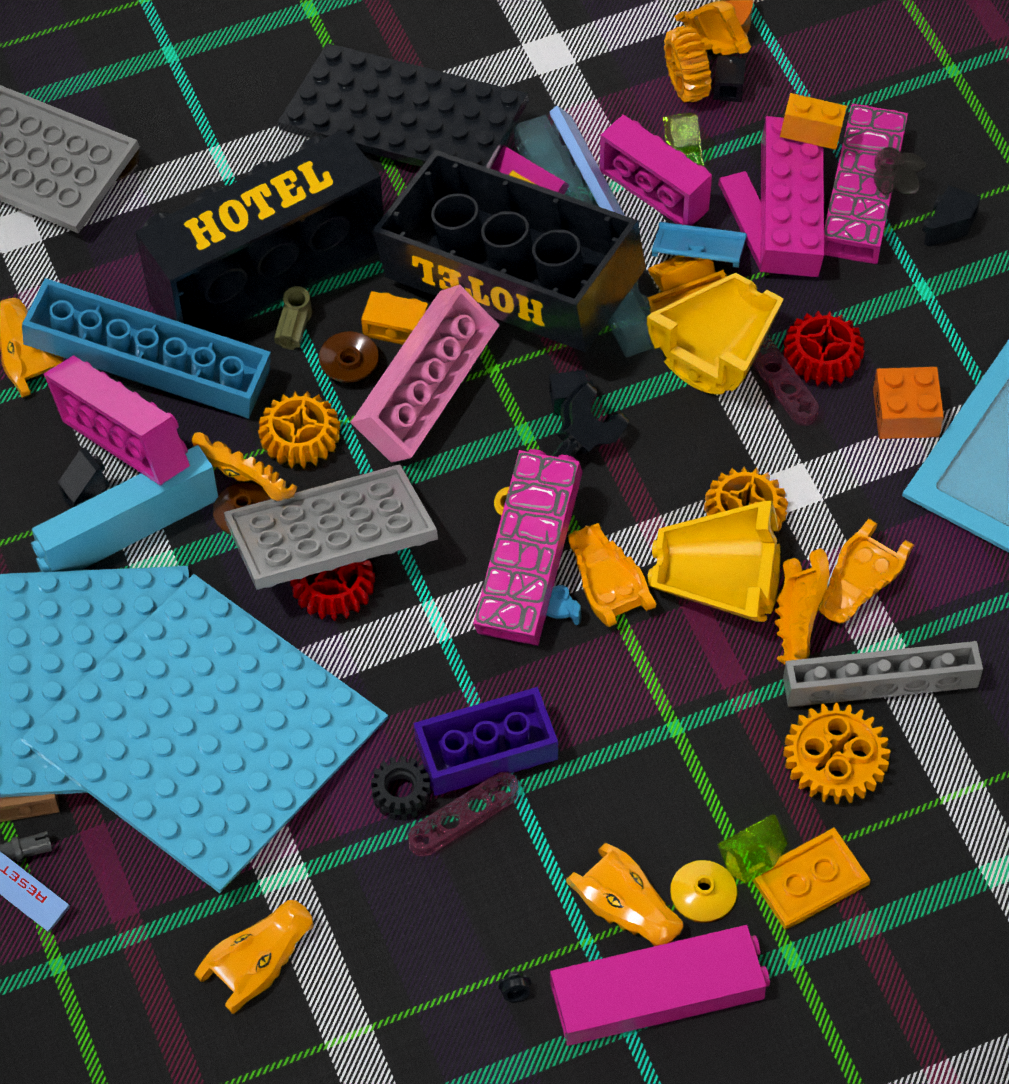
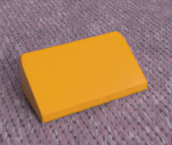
[648,256,716,292]

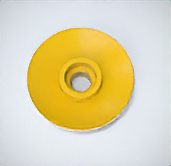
[670,860,737,923]

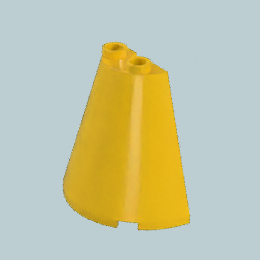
[647,273,784,394]
[648,501,780,622]

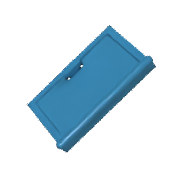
[652,222,747,268]

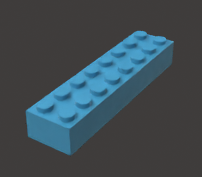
[22,278,271,418]

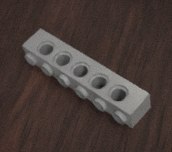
[783,641,983,707]

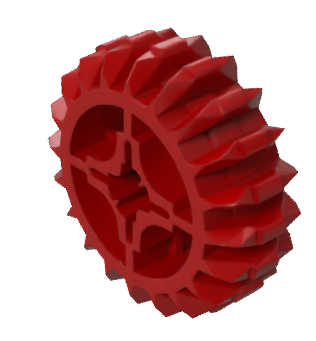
[784,310,864,387]
[290,560,375,621]

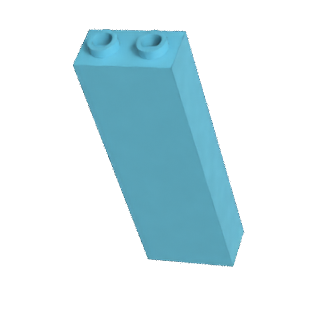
[31,445,218,572]

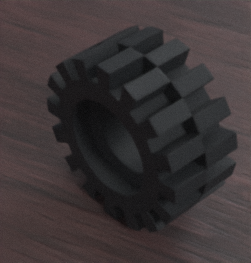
[371,756,431,821]

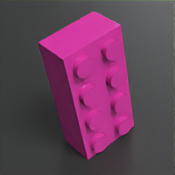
[600,115,712,226]

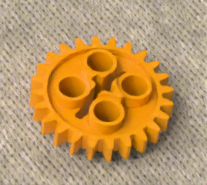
[783,703,890,804]

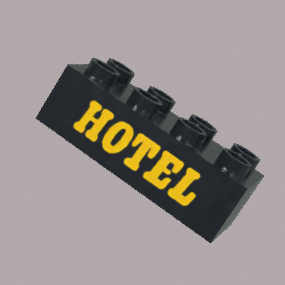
[135,129,384,334]
[373,150,646,352]

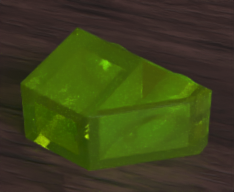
[663,112,704,167]
[717,814,787,883]

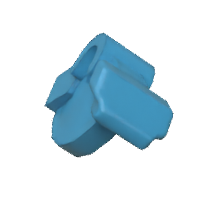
[546,585,582,625]

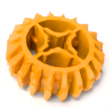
[664,25,712,103]
[258,391,341,469]
[704,466,788,533]

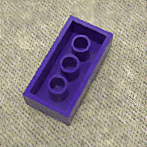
[414,687,558,796]

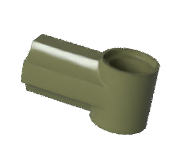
[274,286,312,350]

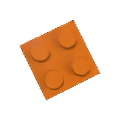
[873,367,944,439]

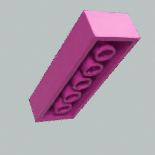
[760,116,824,277]
[44,355,190,485]

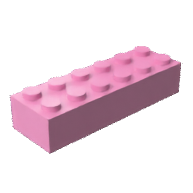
[350,285,499,463]

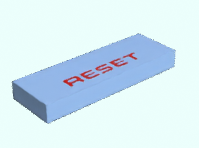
[0,852,70,933]

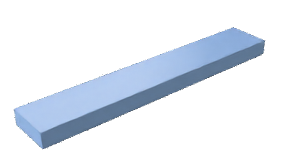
[549,106,625,216]

